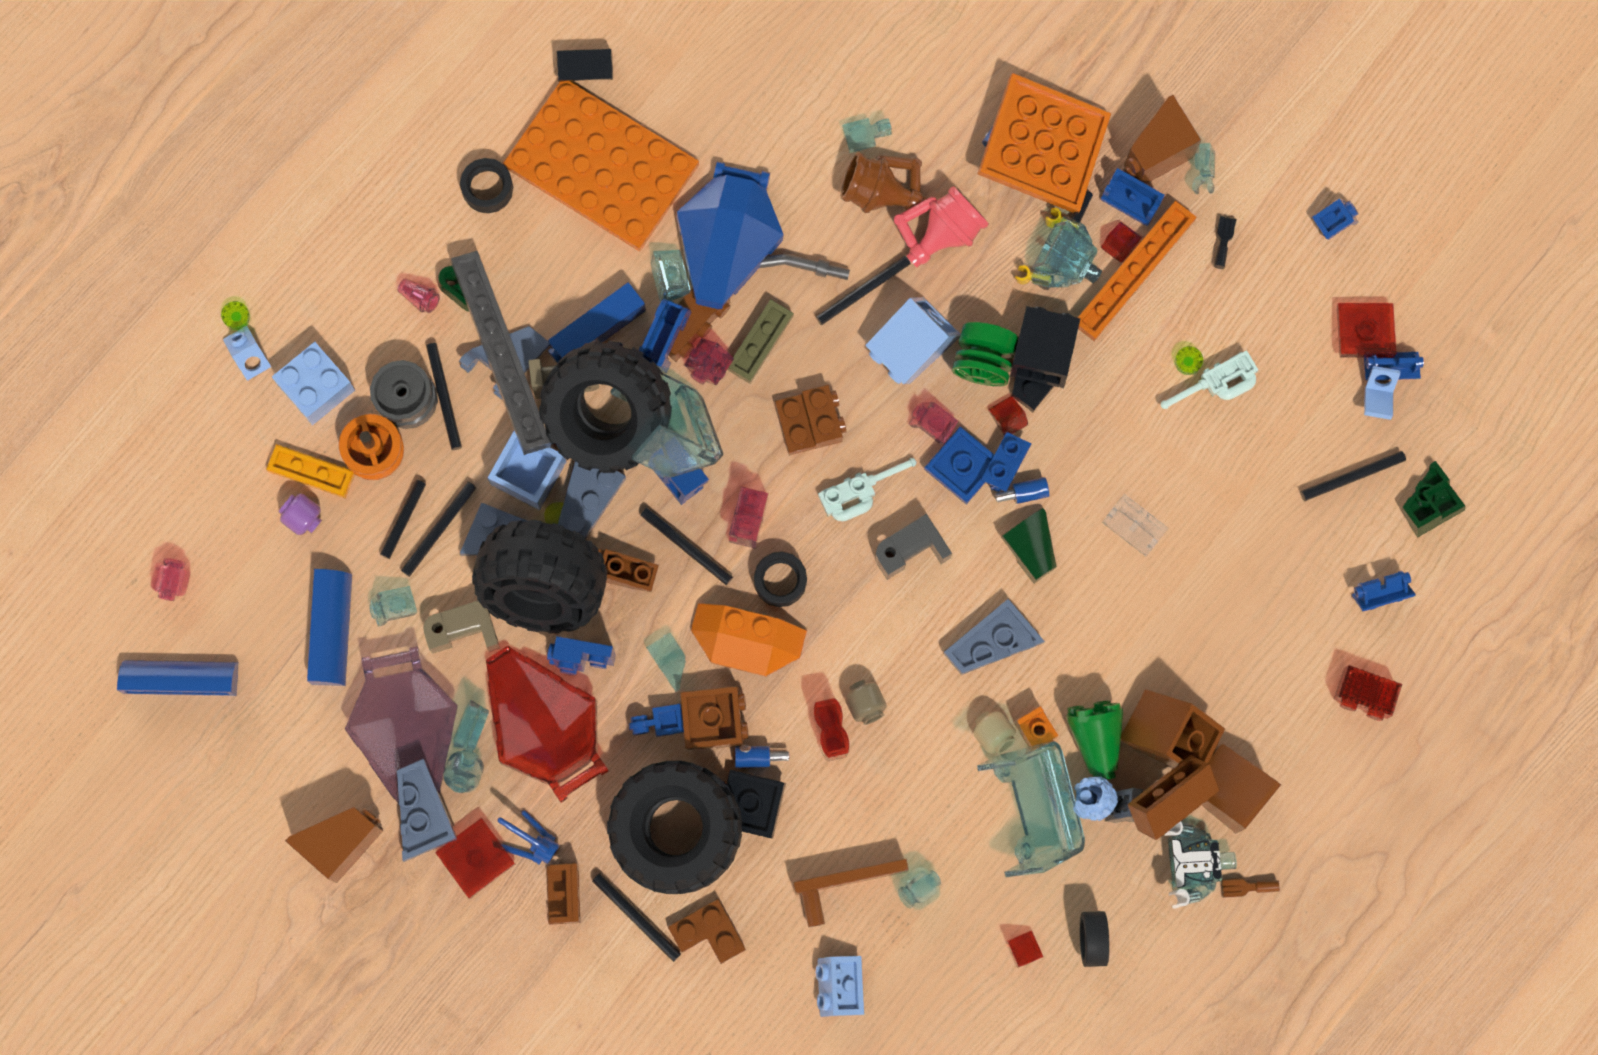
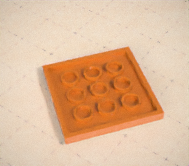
[977,73,1111,213]

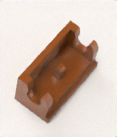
[547,863,581,925]

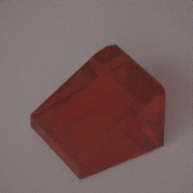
[1101,222,1142,263]
[988,396,1028,436]
[1006,930,1043,968]

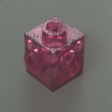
[684,338,734,386]

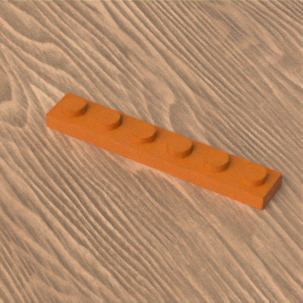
[1078,200,1197,342]

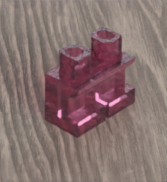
[729,486,769,549]

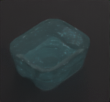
[451,700,489,752]

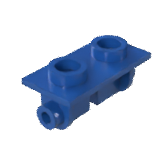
[1363,352,1424,380]
[981,432,1032,492]
[1352,571,1416,612]

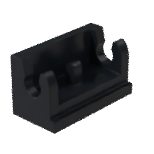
[557,49,613,82]

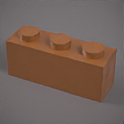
[668,288,731,362]
[1128,755,1219,840]

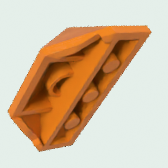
[691,603,807,677]

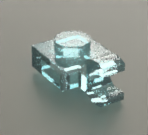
[842,118,892,153]
[1192,143,1215,194]

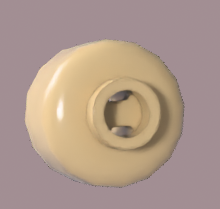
[973,712,1016,754]

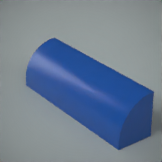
[307,569,352,686]
[117,660,239,696]

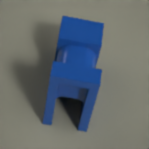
[639,298,692,374]

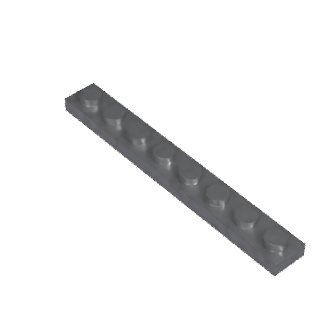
[451,251,551,455]

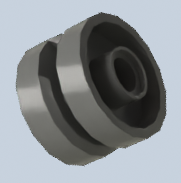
[370,360,438,429]

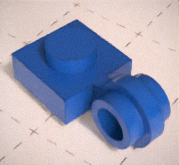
[628,704,684,737]

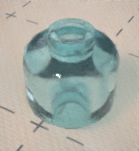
[443,750,484,793]
[897,867,941,910]

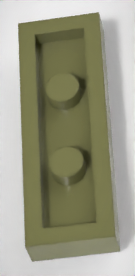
[727,299,794,384]

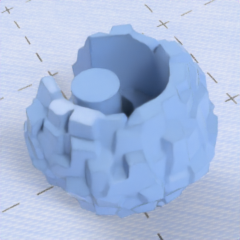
[1073,776,1118,821]

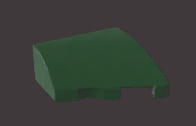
[1402,461,1466,538]
[1001,508,1057,584]

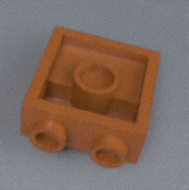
[775,385,847,456]
[680,687,749,750]

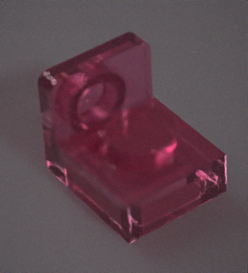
[909,402,958,444]

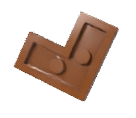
[668,899,746,964]

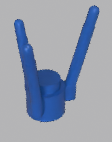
[493,811,560,865]

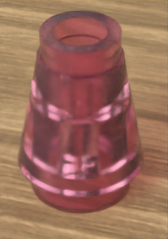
[397,278,440,313]

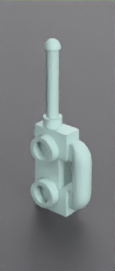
[1161,350,1258,409]
[818,458,917,522]

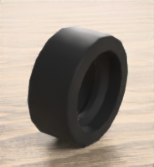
[460,158,514,214]
[754,551,807,607]
[1080,911,1109,967]

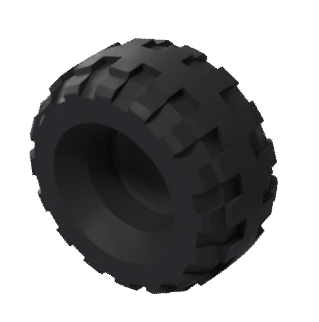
[539,341,672,473]
[472,520,607,634]
[607,761,742,894]

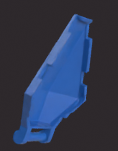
[676,161,784,309]

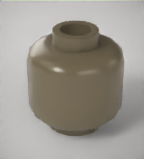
[845,680,887,725]

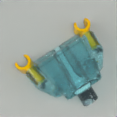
[1015,207,1102,288]

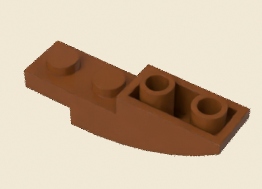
[598,549,659,592]

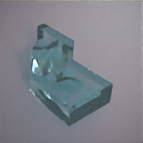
[646,632,686,692]

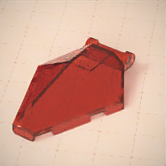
[486,646,609,803]

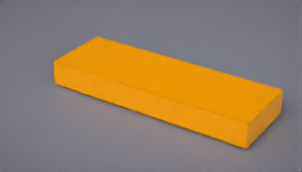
[266,444,355,499]

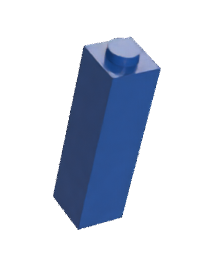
[548,282,646,363]

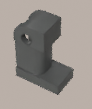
[875,514,952,580]

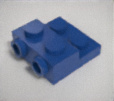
[547,636,616,675]

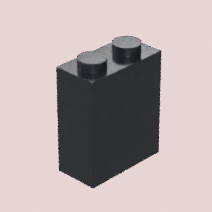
[1010,306,1081,388]

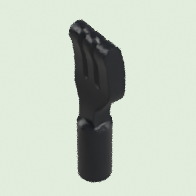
[1214,216,1237,269]

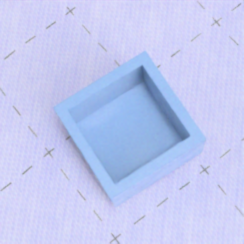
[272,342,355,426]
[488,431,566,510]

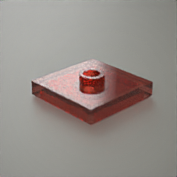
[1337,303,1397,358]
[435,818,516,899]

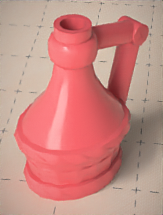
[894,186,989,268]

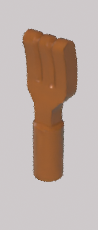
[1221,879,1280,898]

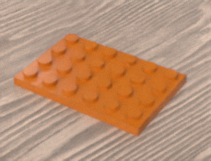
[503,81,699,252]

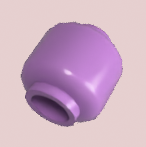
[278,494,322,535]

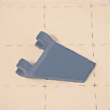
[459,326,550,400]

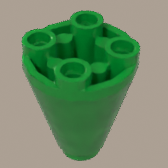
[1066,700,1123,780]

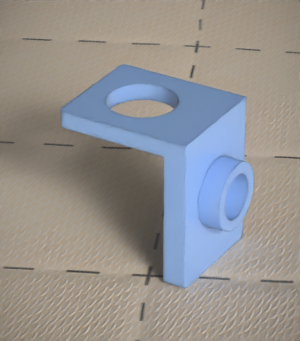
[223,326,271,380]
[1364,366,1400,420]

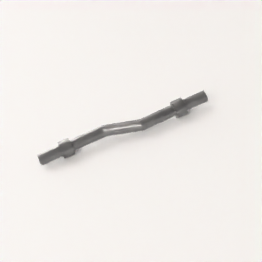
[759,254,850,280]

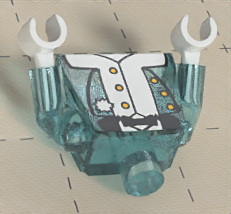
[1165,821,1237,909]

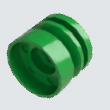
[952,322,1019,387]

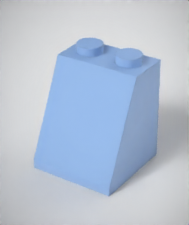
[865,297,961,384]

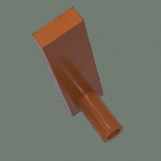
[793,859,909,928]

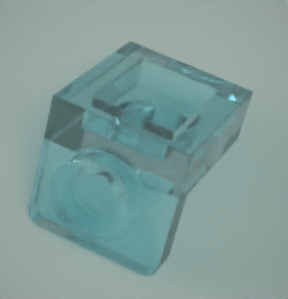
[370,586,417,626]

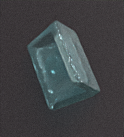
[651,250,691,302]

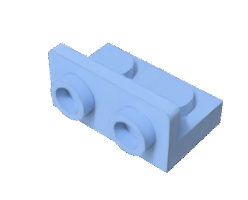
[815,956,864,1017]

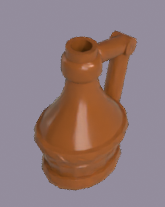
[840,152,927,213]

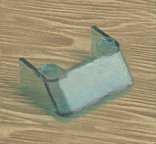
[610,372,723,477]
[977,742,1085,877]

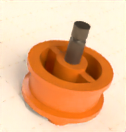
[339,414,404,480]

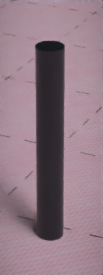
[380,480,426,559]

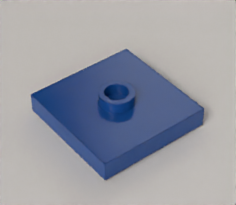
[924,427,994,505]

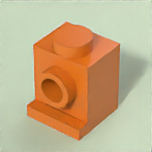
[1015,706,1058,753]

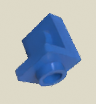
[1312,198,1359,240]

